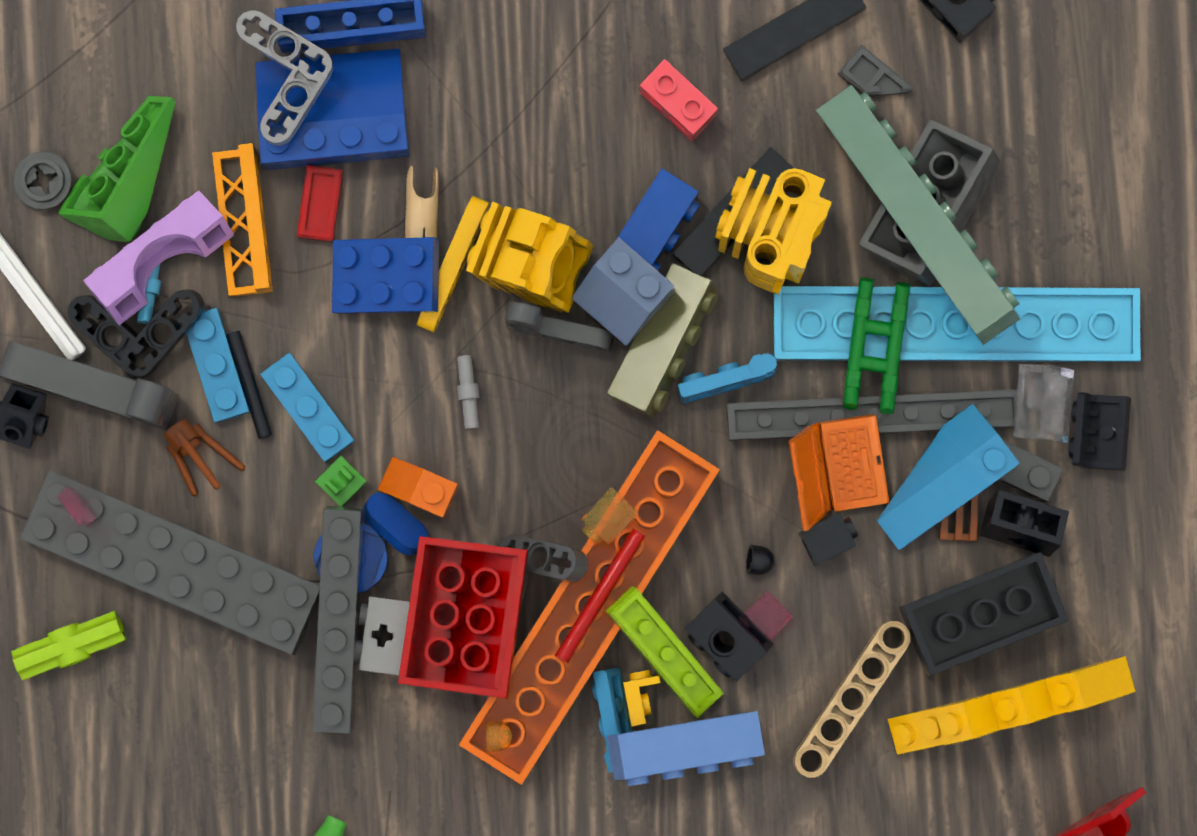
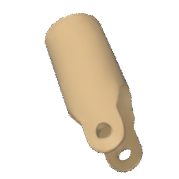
[405,166,439,238]

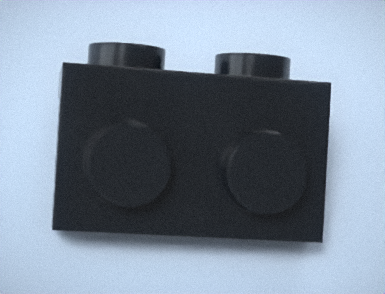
[1068,392,1131,471]

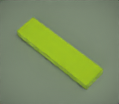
[606,586,724,718]

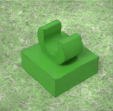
[315,456,367,507]

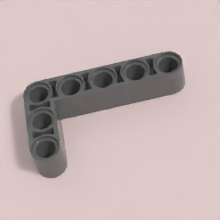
[0,341,179,430]

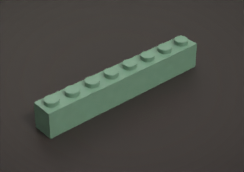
[816,85,1020,345]

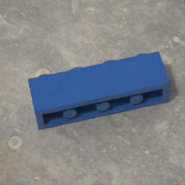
[274,0,426,53]
[616,169,701,271]

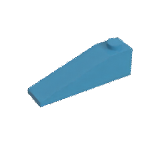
[877,404,1020,550]

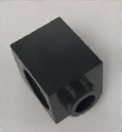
[798,513,858,566]

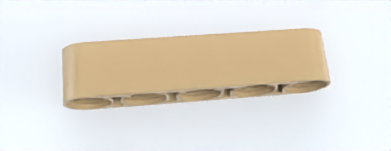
[793,621,910,778]

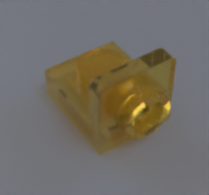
[581,487,639,546]

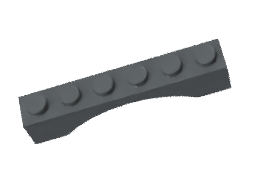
[312,506,364,734]

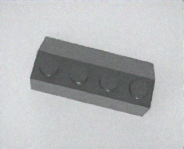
[858,119,1001,287]

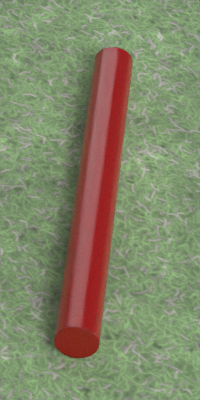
[555,528,645,663]

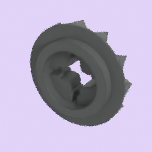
[13,152,73,210]

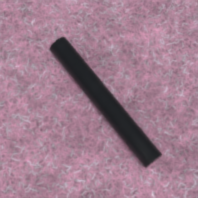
[226,331,272,439]

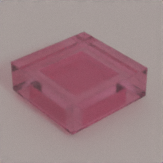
[58,487,96,526]
[744,591,794,640]

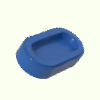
[363,493,428,555]

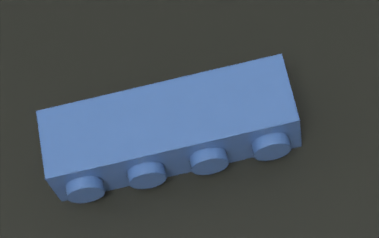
[607,711,765,786]

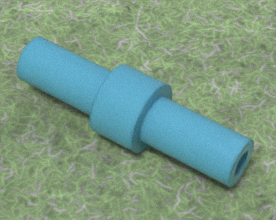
[137,264,161,324]

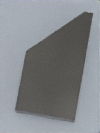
[837,45,913,97]

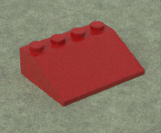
[398,536,528,699]

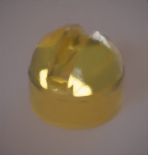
[486,721,512,752]

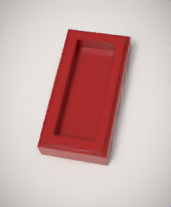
[296,165,344,243]

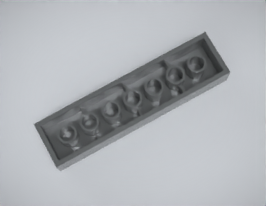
[20,470,320,655]

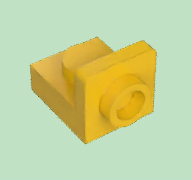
[623,670,661,726]

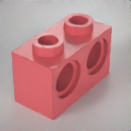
[639,59,718,142]

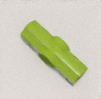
[11,611,127,680]

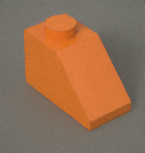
[378,457,459,520]

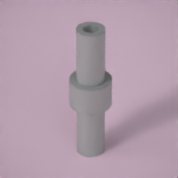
[457,355,480,429]

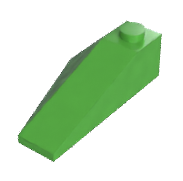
[58,96,176,243]

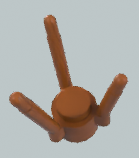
[164,419,245,496]

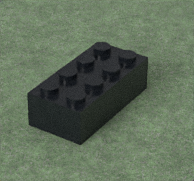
[899,552,1069,676]

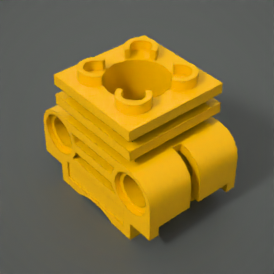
[715,168,832,295]
[466,202,594,313]

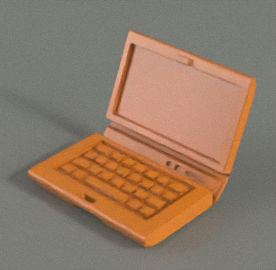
[789,414,890,531]

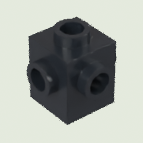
[0,383,49,449]

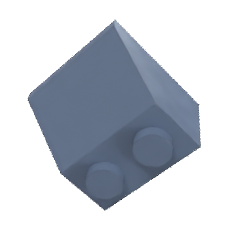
[571,237,675,347]

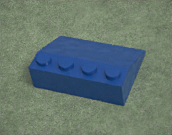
[256,49,410,170]

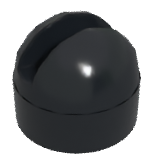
[746,545,775,575]

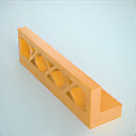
[212,143,273,297]

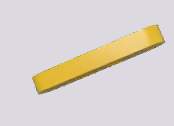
[417,196,490,333]

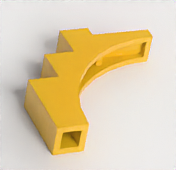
[887,656,1136,755]

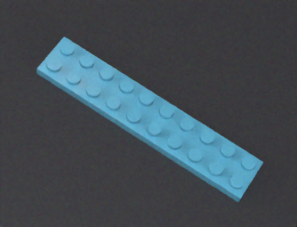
[773,286,1141,362]

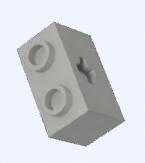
[355,596,410,675]

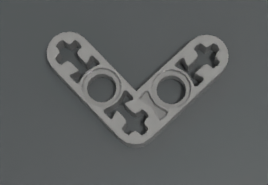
[236,10,333,146]

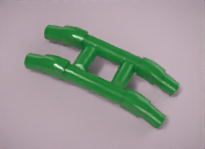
[843,277,911,415]

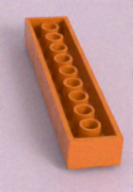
[459,430,720,785]

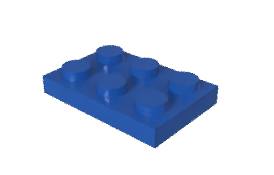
[332,237,439,314]

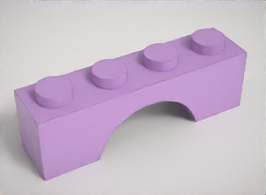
[83,190,234,326]

